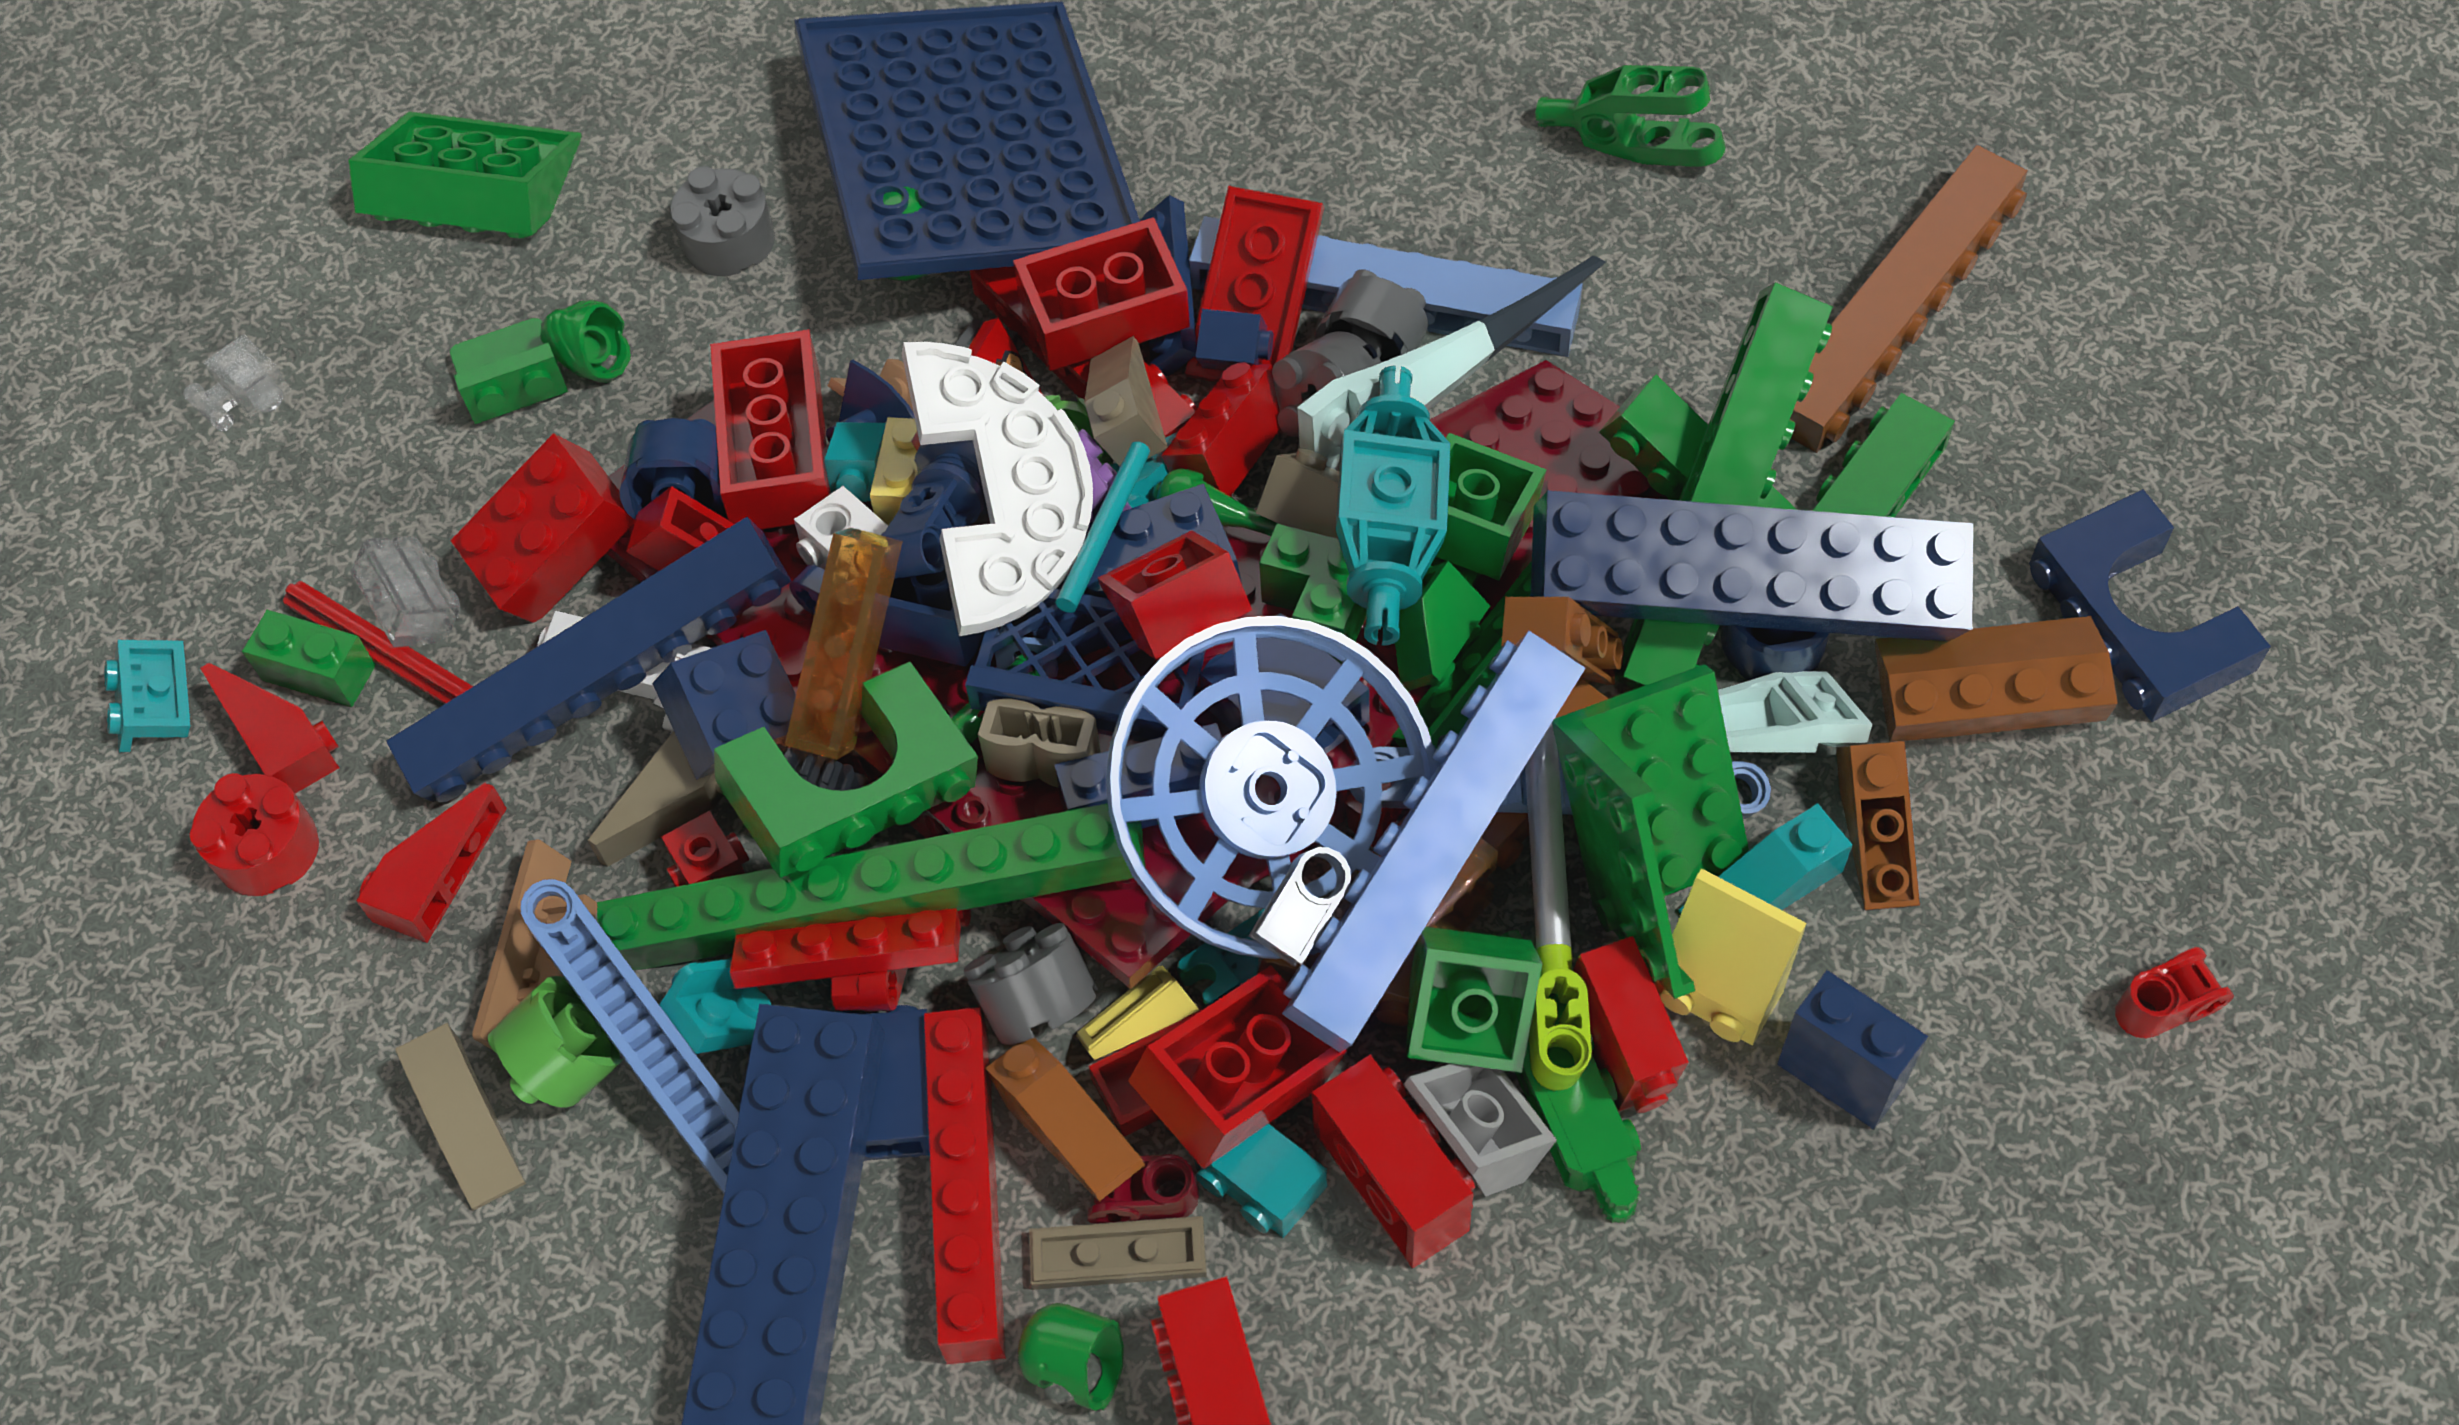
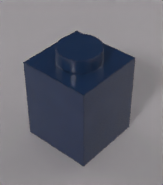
[1195,309,1273,370]

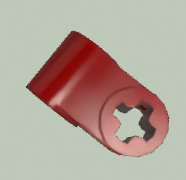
[2115,947,2234,1039]

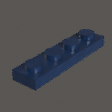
[1140,195,1197,376]

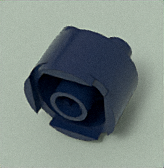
[620,418,724,521]
[1720,625,1830,680]

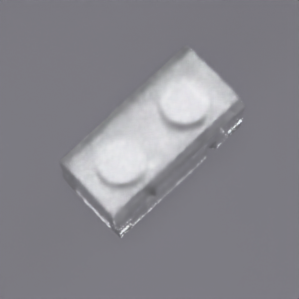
[351,536,460,647]

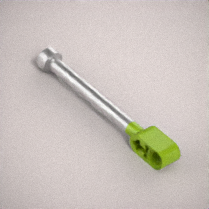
[1525,717,1592,1090]

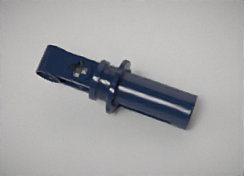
[876,440,988,579]

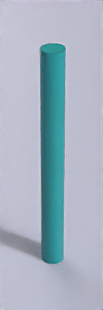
[1056,441,1150,613]

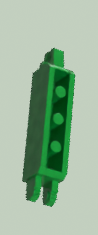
[1499,929,1641,1224]

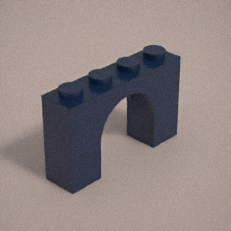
[2029,489,2271,722]

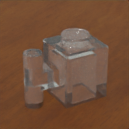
[184,334,291,432]

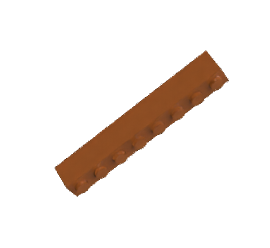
[1790,145,2028,453]

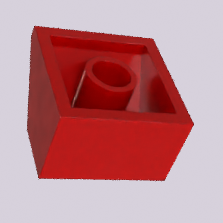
[1097,530,1252,660]

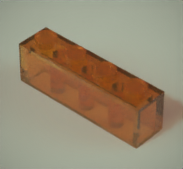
[785,527,903,760]

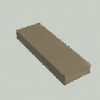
[1029,1216,1207,1290]

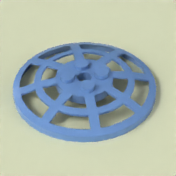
[1106,616,1438,959]

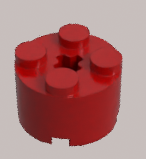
[189,773,319,896]

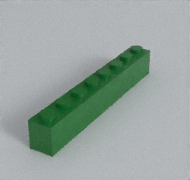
[1615,282,1833,689]

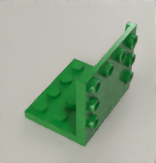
[1552,664,1749,999]

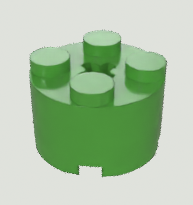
[488,976,623,1108]

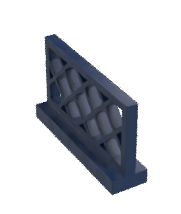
[965,589,1206,742]

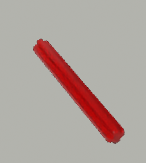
[283,581,473,704]

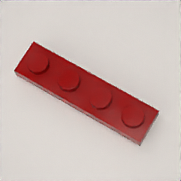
[730,908,961,989]

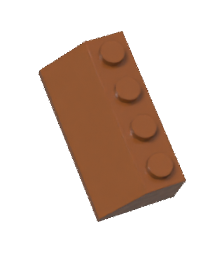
[1874,616,2118,742]

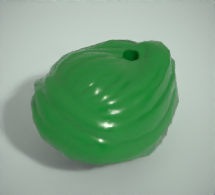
[540,300,631,382]

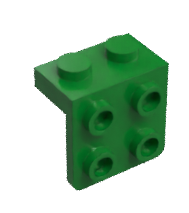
[450,318,568,424]

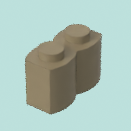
[978,699,1101,788]

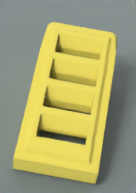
[1076,965,1199,1060]

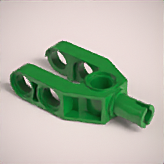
[1536,65,1726,167]

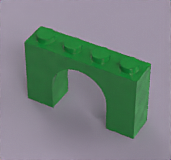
[714,662,978,878]

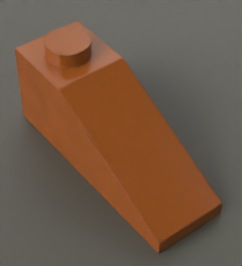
[985,1038,1145,1201]

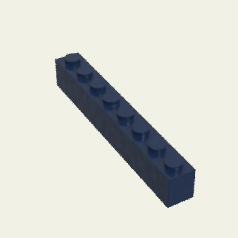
[386,517,792,802]

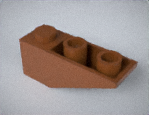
[1501,597,1624,685]
[1836,741,1920,910]

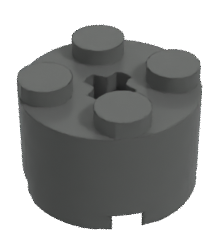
[671,166,775,276]
[1314,269,1428,362]
[963,923,1098,1044]

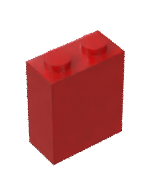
[1573,936,1689,1113]

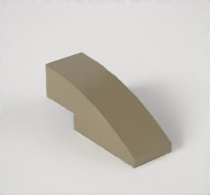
[395,1023,526,1211]

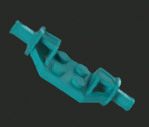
[1336,365,1450,645]

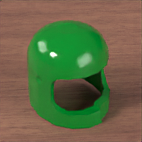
[1018,1303,1124,1411]

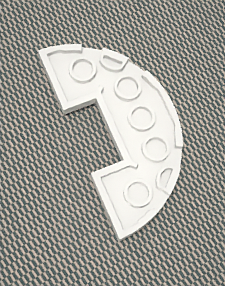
[902,342,1093,636]

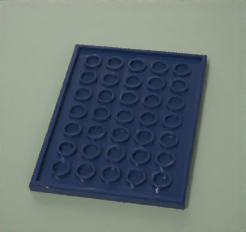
[794,1,1140,280]

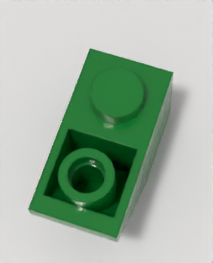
[1395,561,1490,692]

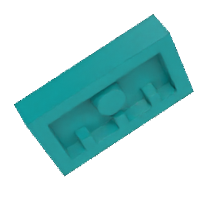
[104,640,190,752]
[659,957,771,1054]

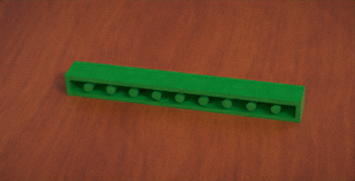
[597,803,1146,970]

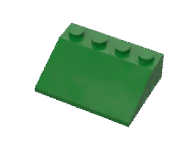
[348,111,582,238]

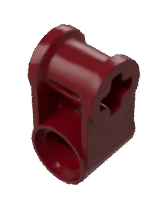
[1088,1154,1199,1224]

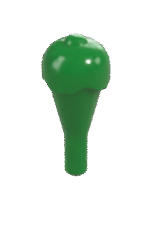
[1153,468,1278,536]

